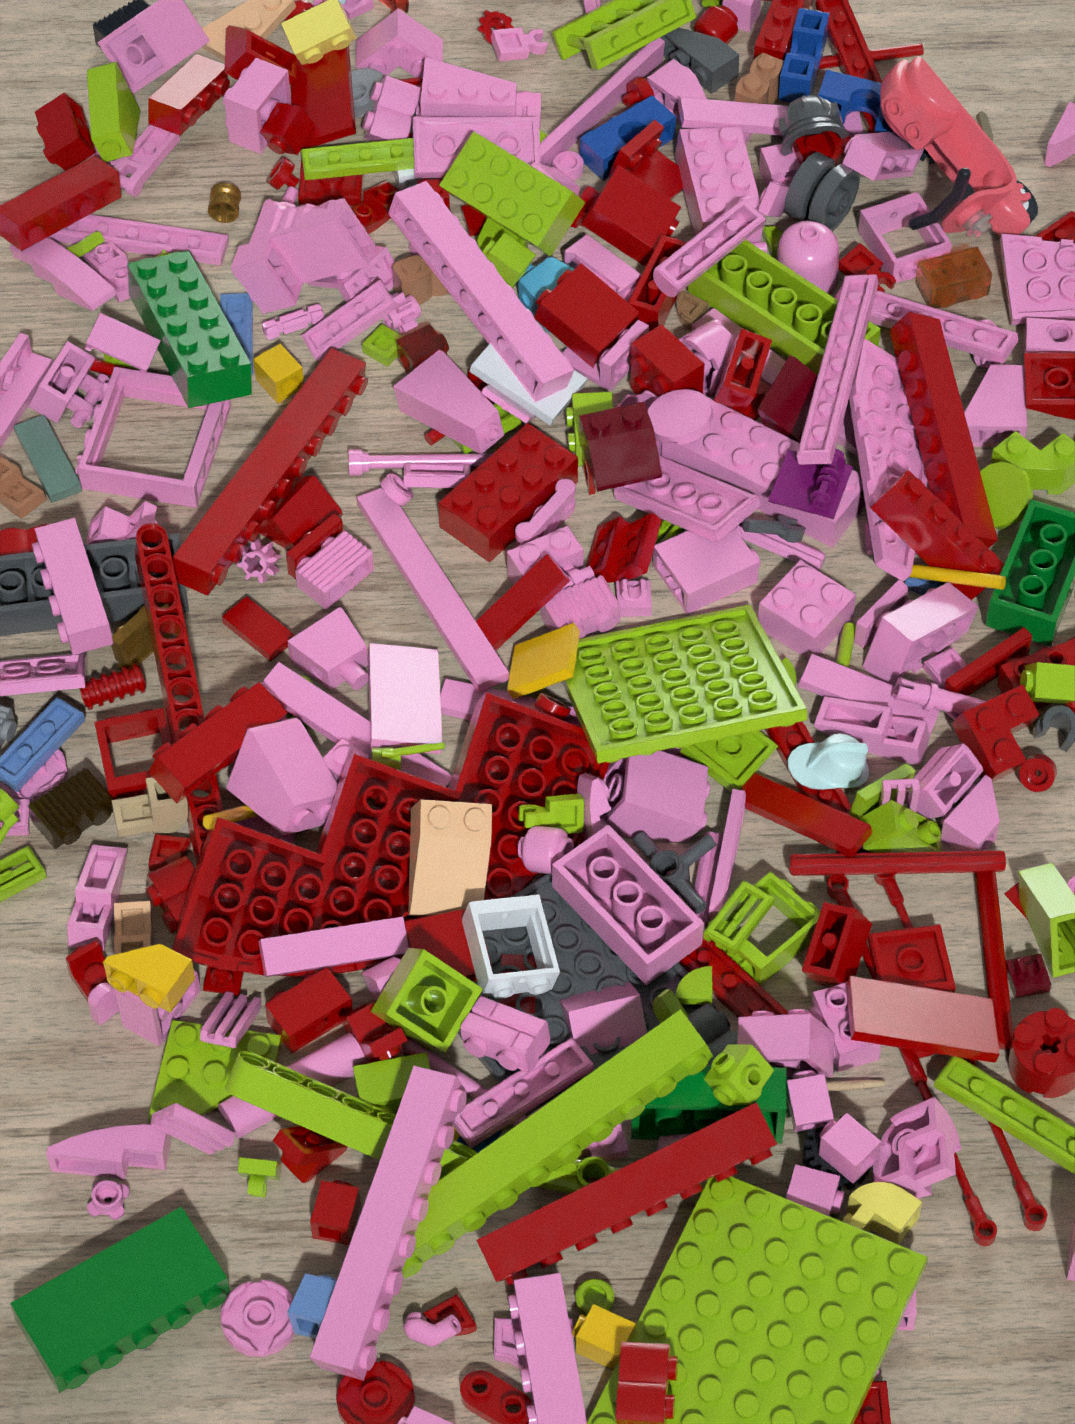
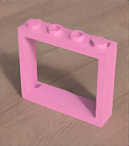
[75,367,231,508]

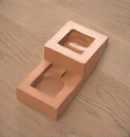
[0,456,46,519]

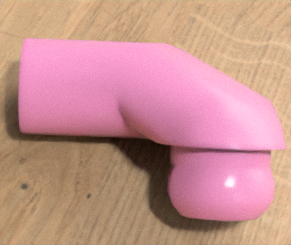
[403,1312,461,1347]

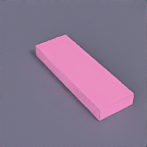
[301,280,398,363]

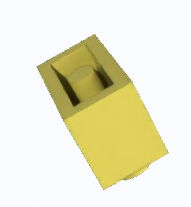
[281,0,357,65]

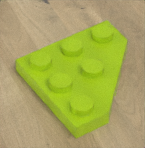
[148,1020,282,1125]

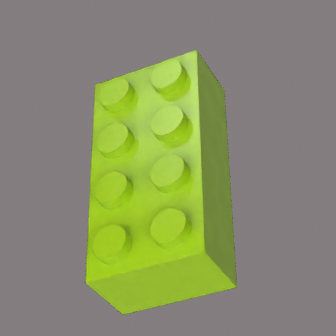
[439,131,585,257]

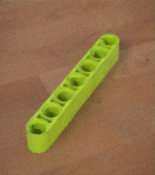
[225,1051,477,1181]

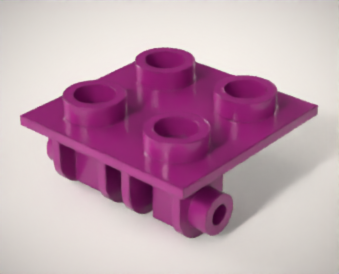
[768,449,853,519]

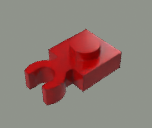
[839,243,896,292]

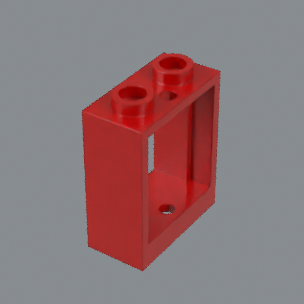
[94,708,172,800]

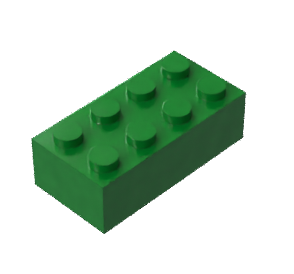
[985,499,1075,646]
[631,1064,786,1144]

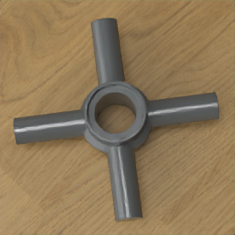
[633,832,717,914]

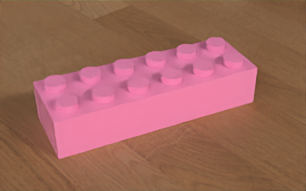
[662,397,866,548]

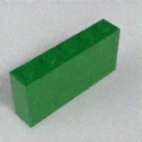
[10,1206,230,1393]

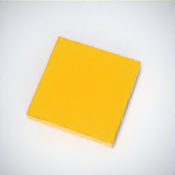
[507,623,580,699]

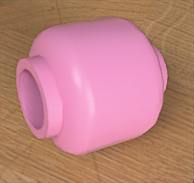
[518,826,574,874]

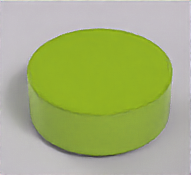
[575,1278,614,1316]

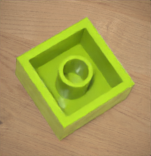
[370,948,483,1053]

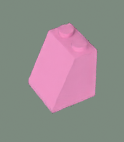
[97,0,210,94]
[226,718,338,836]
[599,751,710,843]

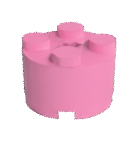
[679,319,735,397]

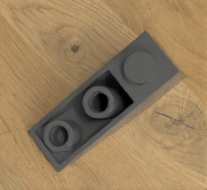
[660,28,740,94]

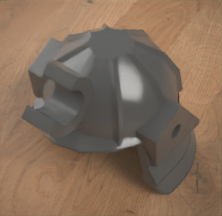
[779,94,850,156]

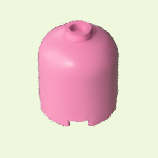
[776,221,839,295]

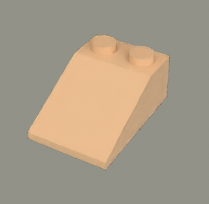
[408,799,492,916]

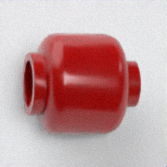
[694,5,738,45]

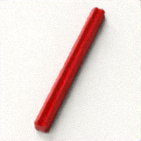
[789,851,1006,876]
[975,872,1014,1050]

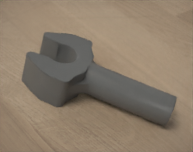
[743,515,806,543]

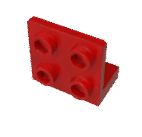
[609,120,683,200]

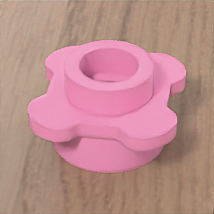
[87,1180,130,1220]

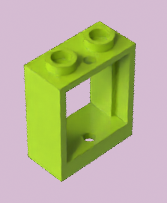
[708,871,820,986]

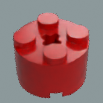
[1008,1008,1075,1098]

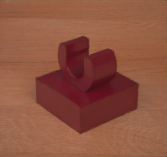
[1006,954,1052,999]

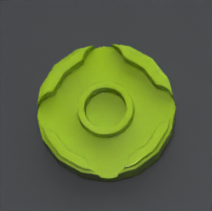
[980,461,1033,530]

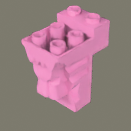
[231,198,375,314]

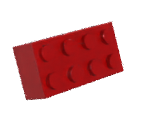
[438,423,578,563]

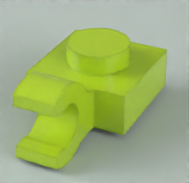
[519,794,584,834]

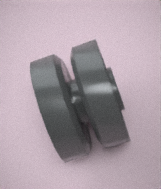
[784,152,860,232]

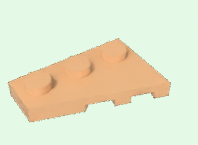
[201,0,296,62]

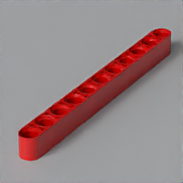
[135,523,223,866]

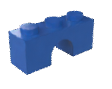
[779,8,829,103]
[818,70,893,133]
[580,95,676,181]

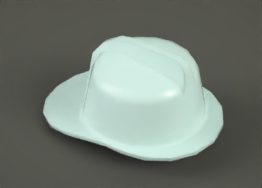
[788,733,869,790]

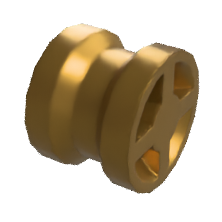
[207,183,241,223]

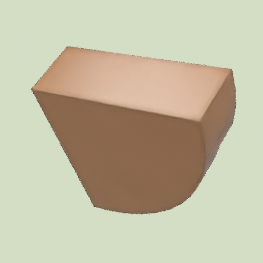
[676,290,708,330]

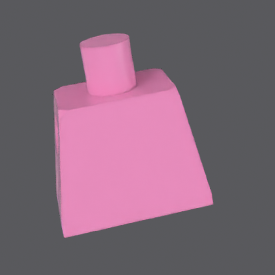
[288,607,369,690]

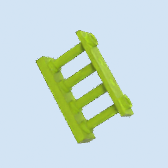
[552,0,697,70]

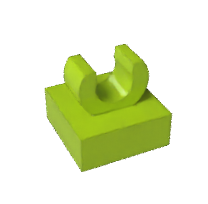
[237,1157,282,1198]

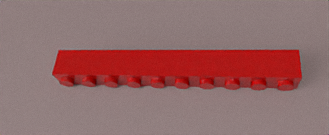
[172,348,368,596]

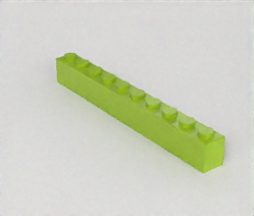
[402,1009,713,1278]

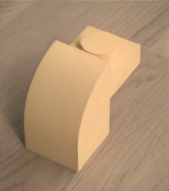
[112,777,188,838]

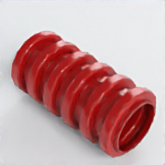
[79,663,146,710]

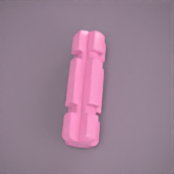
[262,304,324,340]

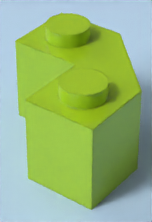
[991,432,1075,495]

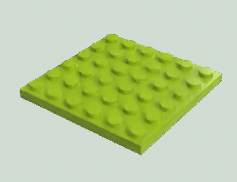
[562,604,807,763]

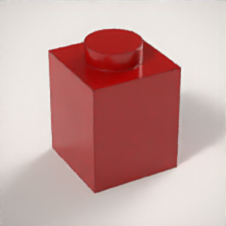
[260,102,315,155]
[310,1180,361,1245]

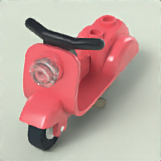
[880,57,1038,239]

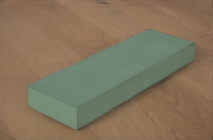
[13,414,82,503]

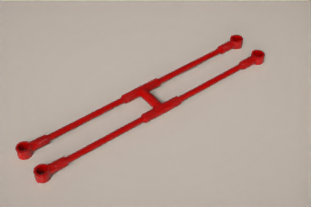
[827,874,1048,1246]

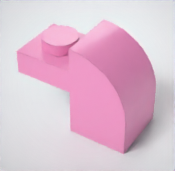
[85,501,158,545]

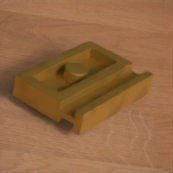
[111,603,173,671]

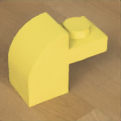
[842,1182,922,1245]

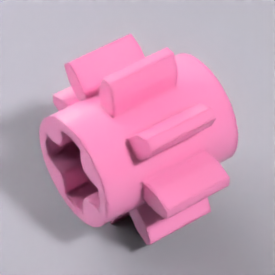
[383,292,421,333]
[237,539,282,583]

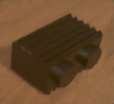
[28,768,113,849]

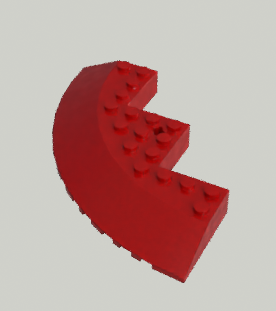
[171,692,610,976]

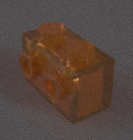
[915,246,992,309]

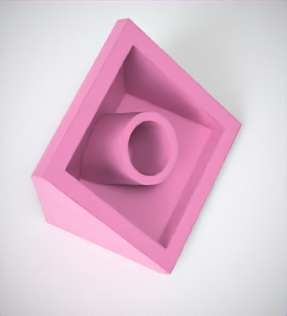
[559,982,647,1054]

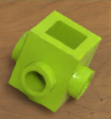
[704,1044,774,1106]

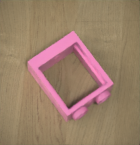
[858,192,952,284]

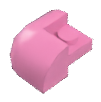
[873,1097,961,1199]

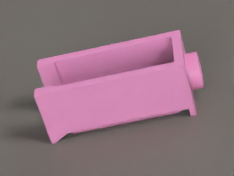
[564,234,642,302]

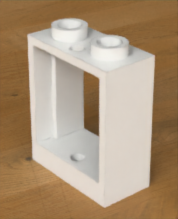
[462,895,560,999]

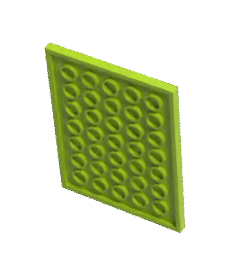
[587,1176,928,1424]

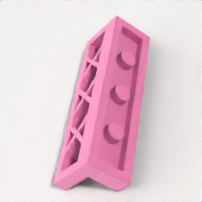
[0,333,53,448]

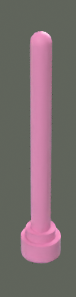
[349,449,493,476]

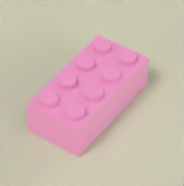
[675,126,764,243]
[552,824,704,986]

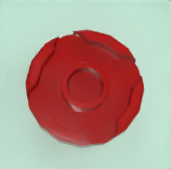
[336,1360,416,1424]

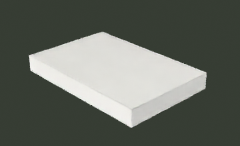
[469,343,587,426]

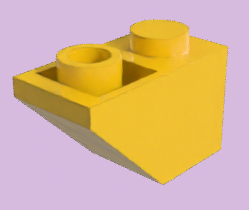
[103,944,195,1013]

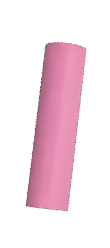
[653,199,766,297]
[218,1033,367,1139]

